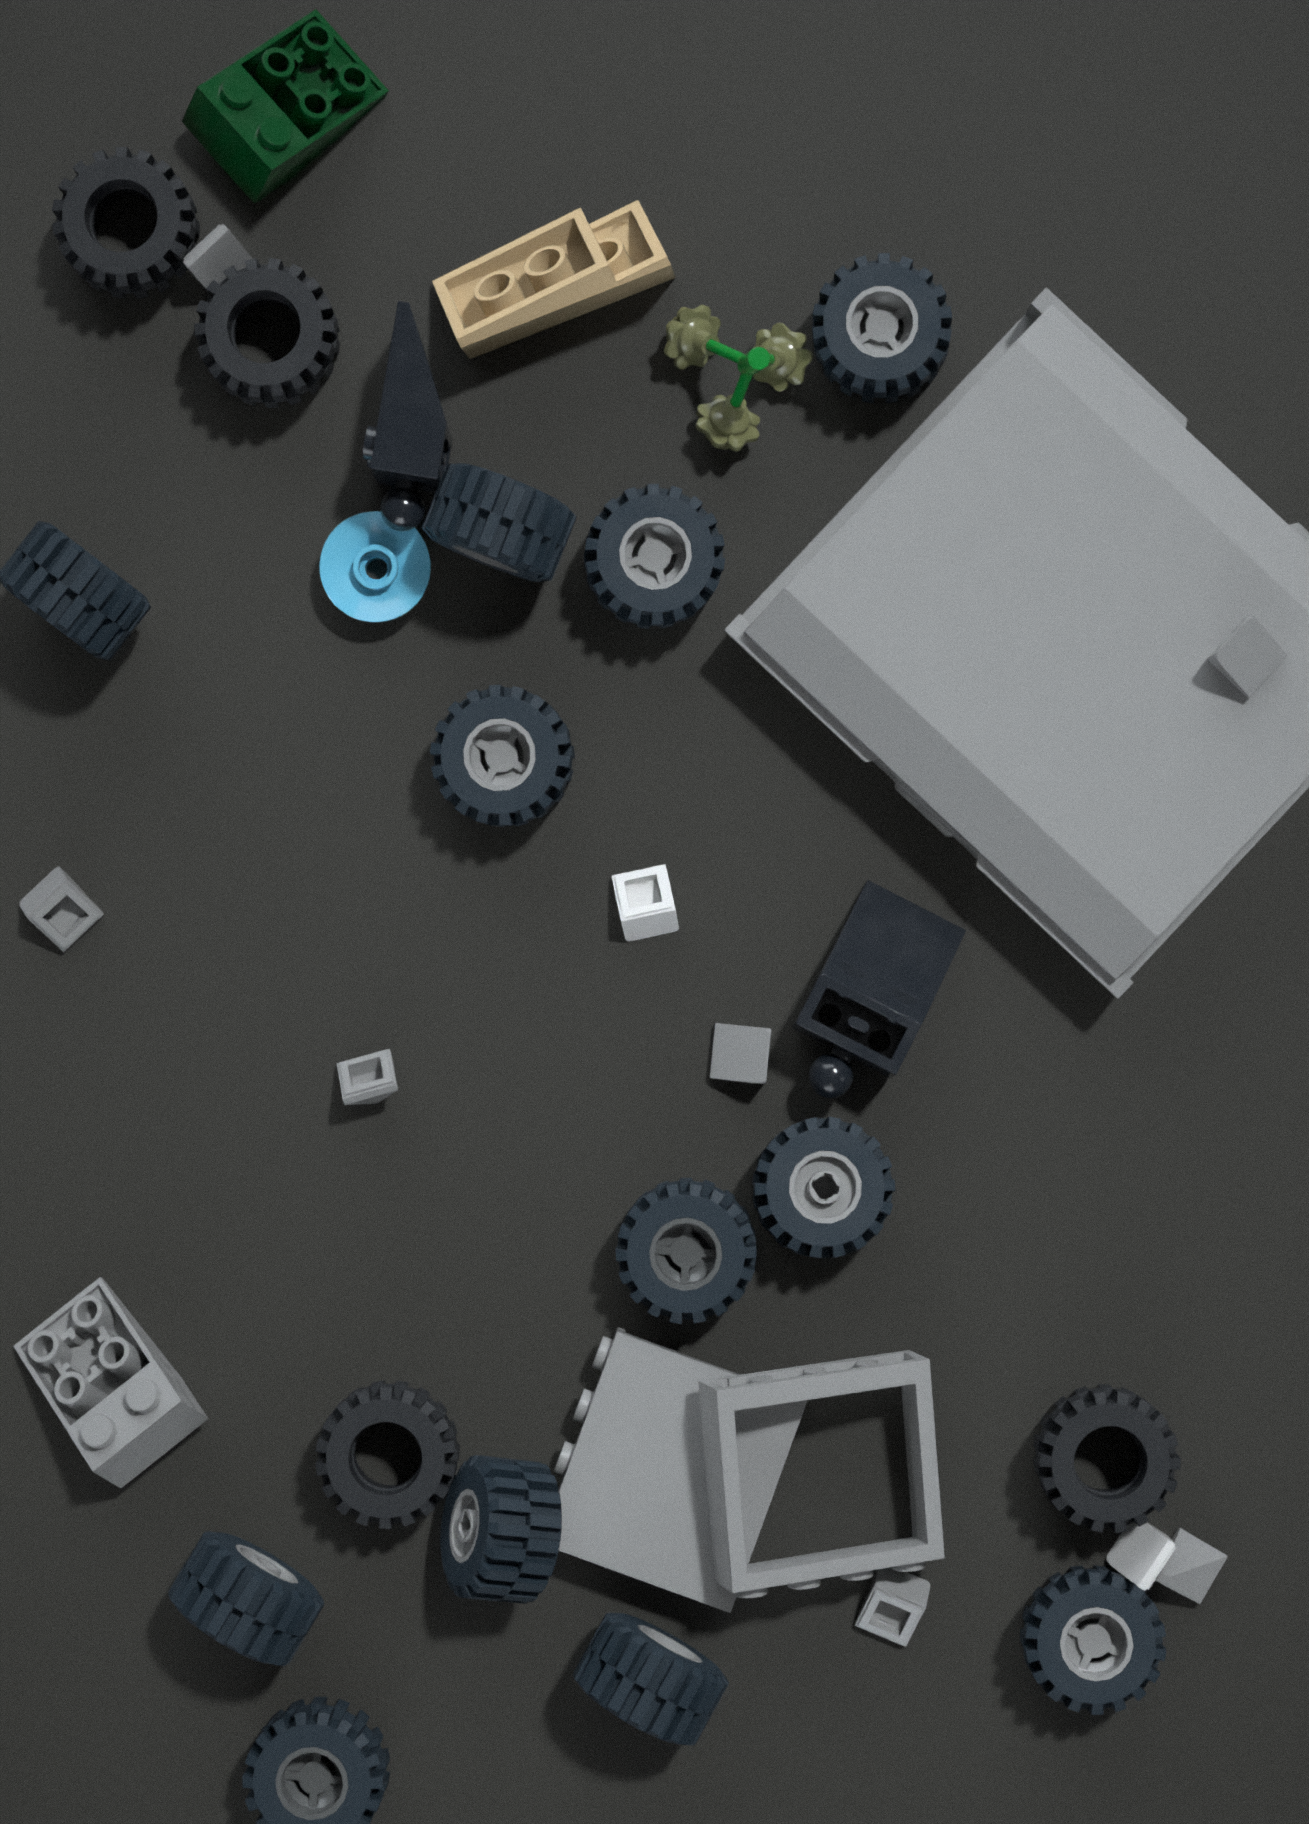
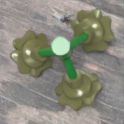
[664,304,813,451]

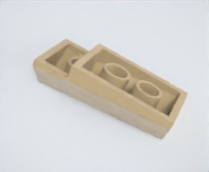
[432,200,676,359]

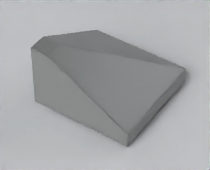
[1155,1527,1228,1604]

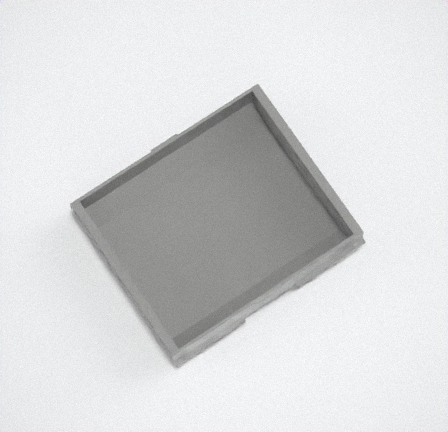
[724,287,1309,999]

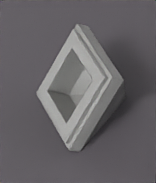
[337,1049,398,1105]

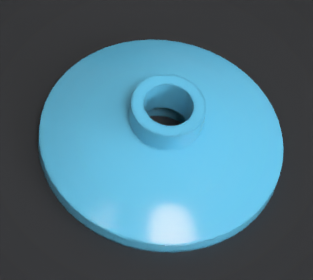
[319,511,431,623]

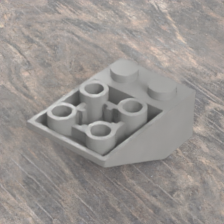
[13,1277,208,1488]

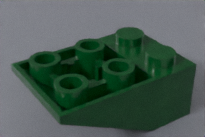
[181,9,389,204]

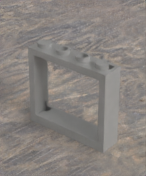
[698,1350,945,1598]

